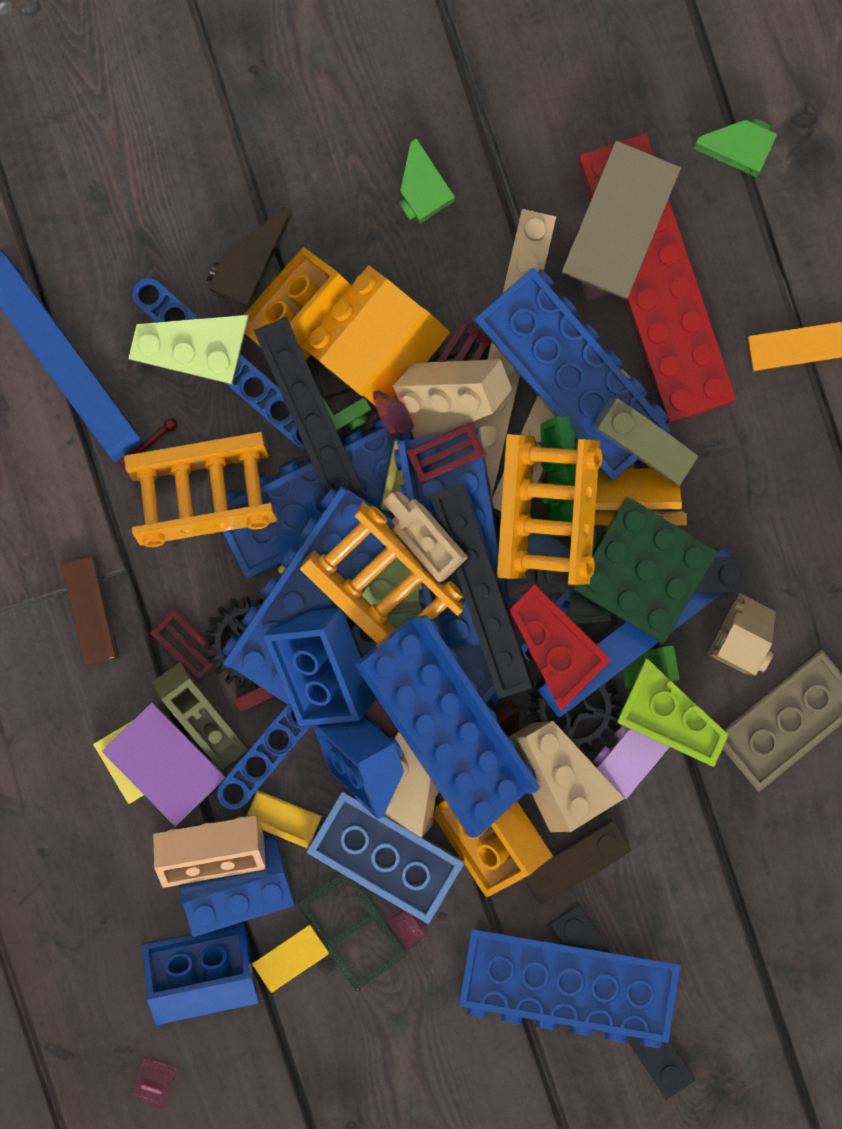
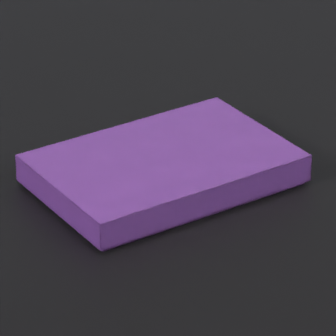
[102,702,226,827]

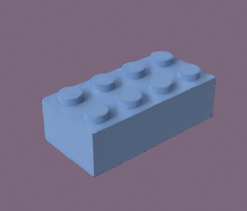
[306,789,464,924]

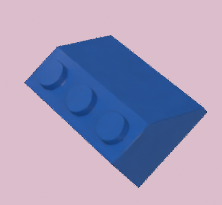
[263,608,376,726]
[312,714,404,820]
[179,835,296,937]
[141,923,259,1025]

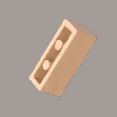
[153,816,266,888]

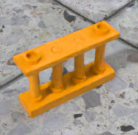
[124,432,278,547]
[497,434,602,585]
[300,502,465,644]

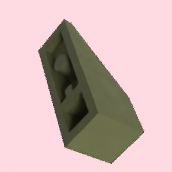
[591,398,699,486]
[152,662,249,771]

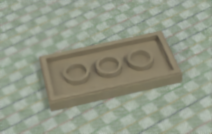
[561,141,681,300]
[723,649,842,792]

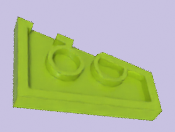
[617,658,728,767]

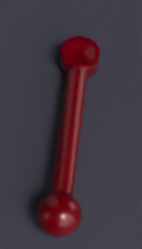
[118,418,177,469]

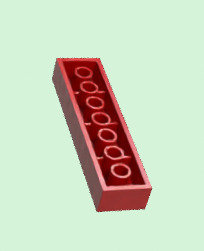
[578,133,736,424]

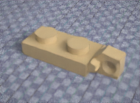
[383,491,468,582]

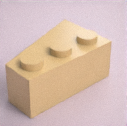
[393,359,512,439]
[707,593,776,676]
[509,721,625,832]
[384,731,439,838]

